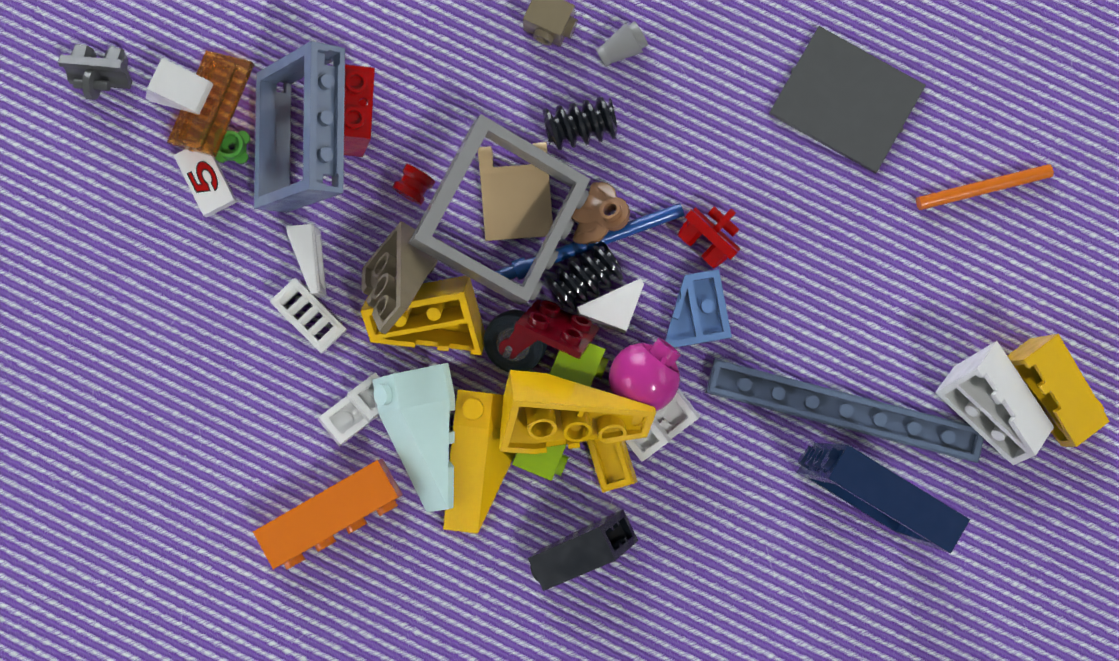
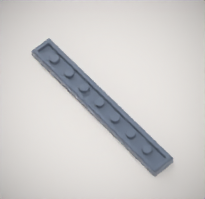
[705,359,984,463]

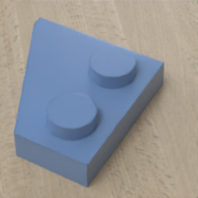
[665,269,732,348]

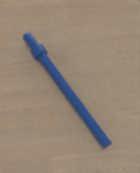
[495,203,684,281]

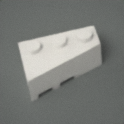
[935,341,1054,465]

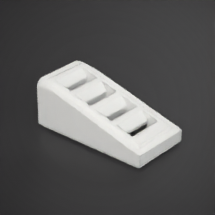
[286,224,327,298]
[270,278,347,353]

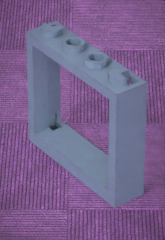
[254,41,345,213]

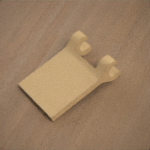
[478,142,553,241]

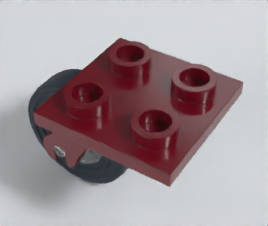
[484,299,600,372]

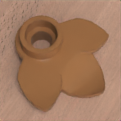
[571,182,630,244]

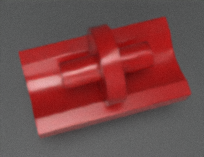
[677,206,741,268]

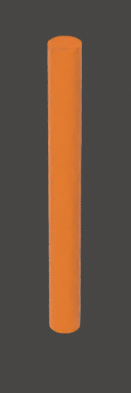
[916,164,1054,210]

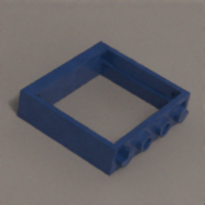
[797,443,970,553]

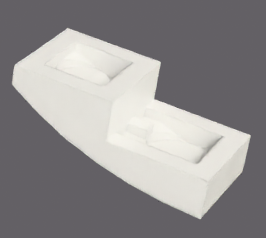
[318,372,380,447]
[626,389,700,462]

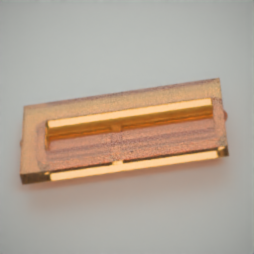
[167,50,254,157]

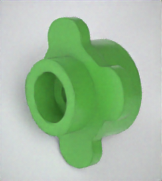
[214,129,251,164]

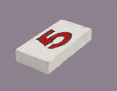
[173,140,237,218]

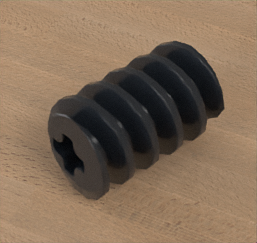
[543,97,617,151]
[544,241,624,310]

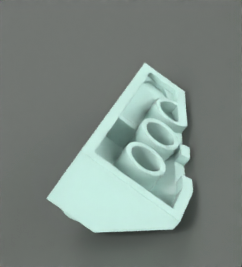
[372,363,455,512]

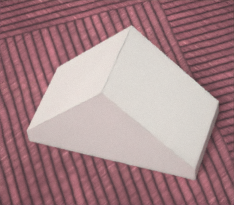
[146,58,213,115]
[577,278,644,334]

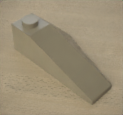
[361,221,438,334]

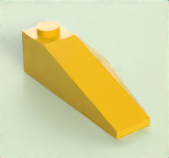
[499,370,656,454]
[443,389,516,534]

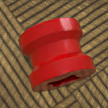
[392,164,436,206]

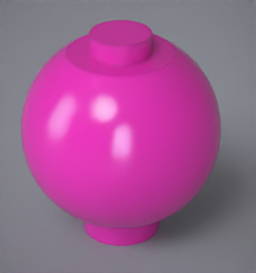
[609,338,681,411]

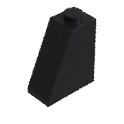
[528,509,638,591]

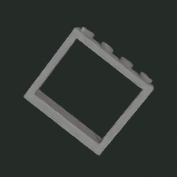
[408,114,590,305]

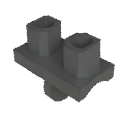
[58,44,132,100]

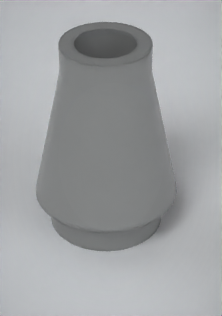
[595,21,648,67]

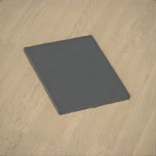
[769,26,926,174]

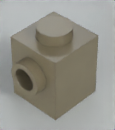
[523,0,578,47]

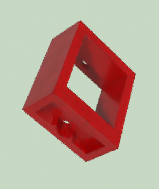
[344,64,375,157]

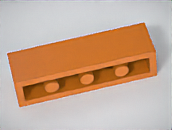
[253,459,403,570]

